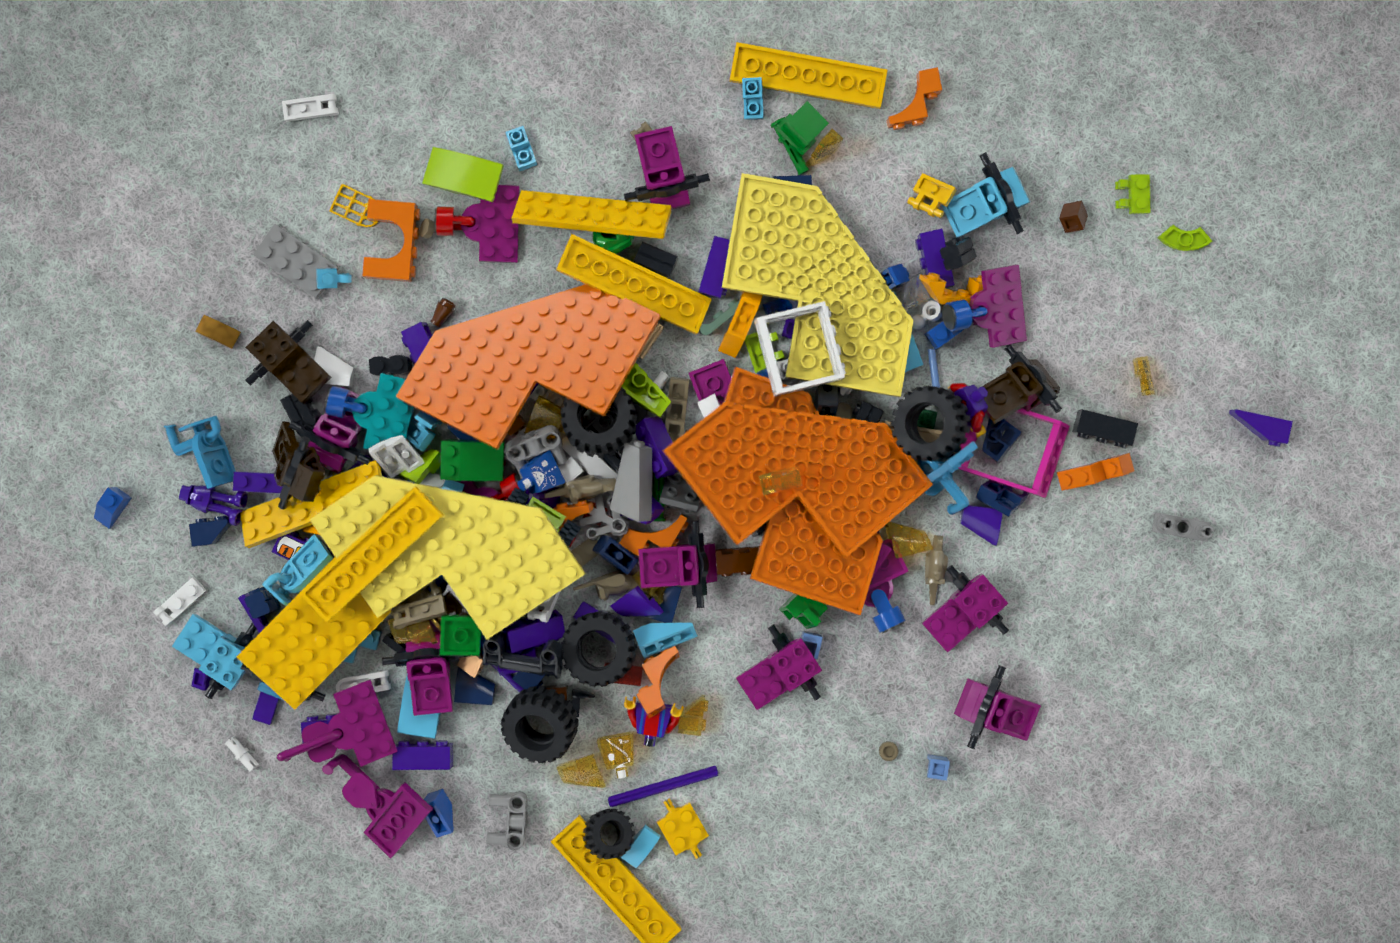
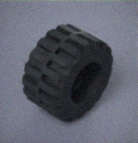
[583,809,635,859]

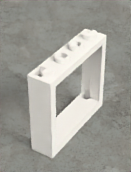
[754,301,846,397]

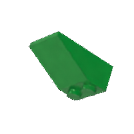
[440,439,505,481]

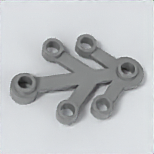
[562,493,629,540]

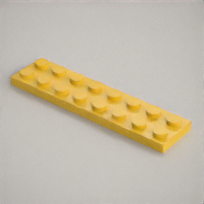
[729,42,888,109]
[512,190,671,239]
[556,234,712,335]
[240,460,382,548]
[299,486,443,622]
[550,814,682,943]

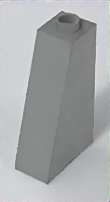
[610,440,652,522]

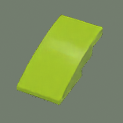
[422,147,504,203]

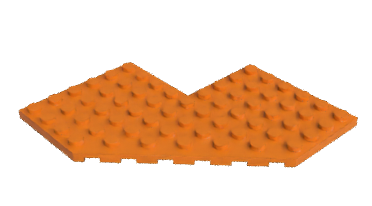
[396,284,661,450]
[724,367,883,615]
[663,402,933,558]

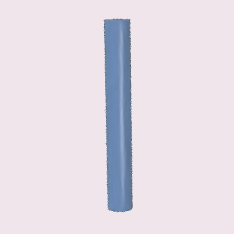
[927,348,940,387]

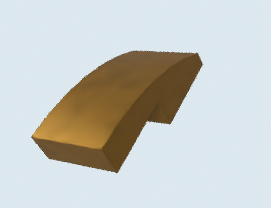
[195,315,241,349]

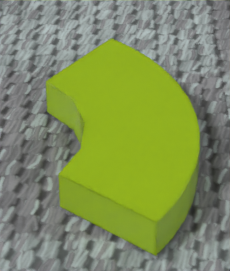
[1157,224,1213,251]

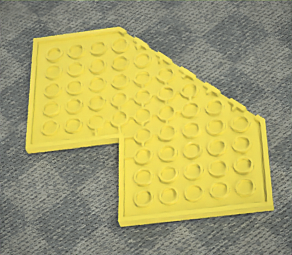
[722,173,913,397]
[310,475,585,639]

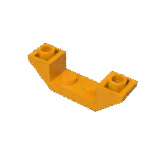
[919,273,983,304]
[718,292,763,358]

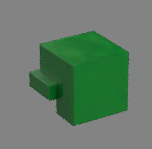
[775,101,829,156]
[779,594,828,629]

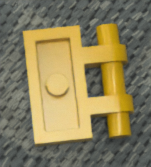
[907,173,957,218]

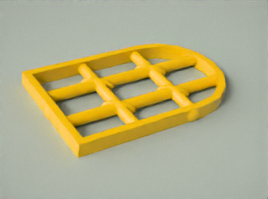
[329,184,378,228]

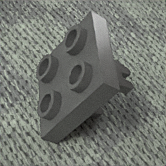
[659,474,700,513]

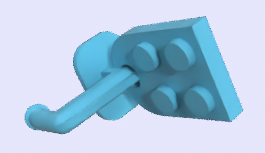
[262,534,333,606]

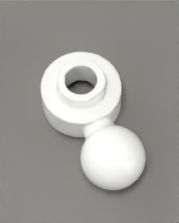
[912,301,943,330]

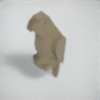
[544,475,616,504]
[925,535,948,605]
[573,571,645,601]

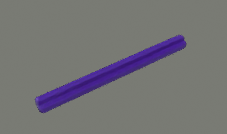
[608,766,719,807]

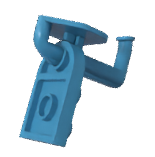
[164,416,236,489]
[917,441,978,515]

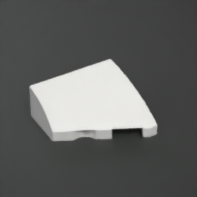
[314,347,354,387]

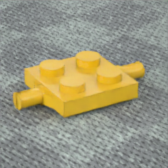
[657,798,709,859]

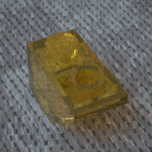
[678,695,709,736]

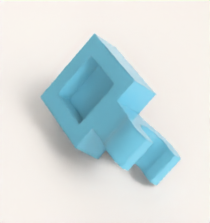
[316,268,352,289]

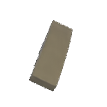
[665,377,689,442]

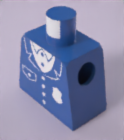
[517,450,565,494]

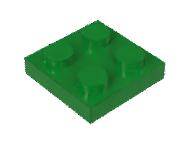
[440,615,481,656]

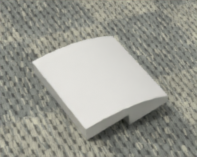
[369,435,425,478]

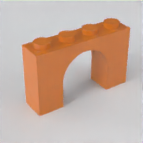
[362,199,420,282]

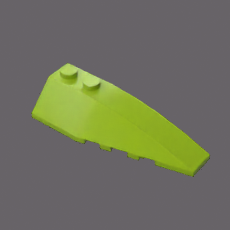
[622,362,671,417]

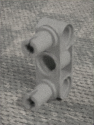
[506,425,567,479]
[1151,513,1214,542]
[486,791,528,851]

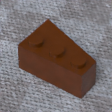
[716,546,760,576]

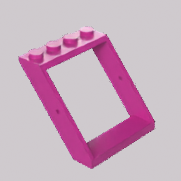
[953,408,1070,498]

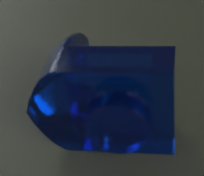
[762,298,793,315]

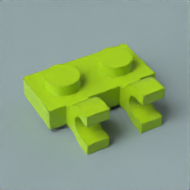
[1115,174,1151,214]
[745,332,785,373]

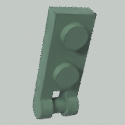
[699,298,740,336]

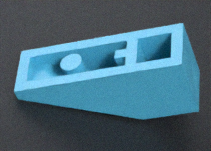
[633,623,697,658]

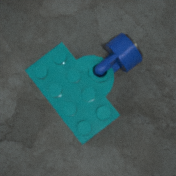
[324,373,414,450]

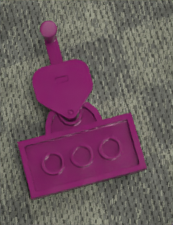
[276,679,398,767]
[322,754,433,859]

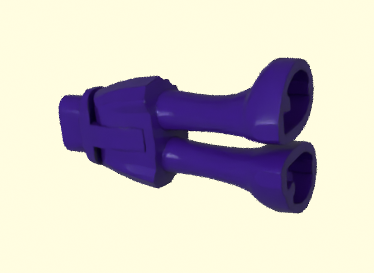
[179,485,248,526]

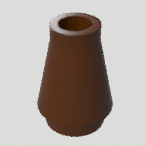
[430,298,456,327]

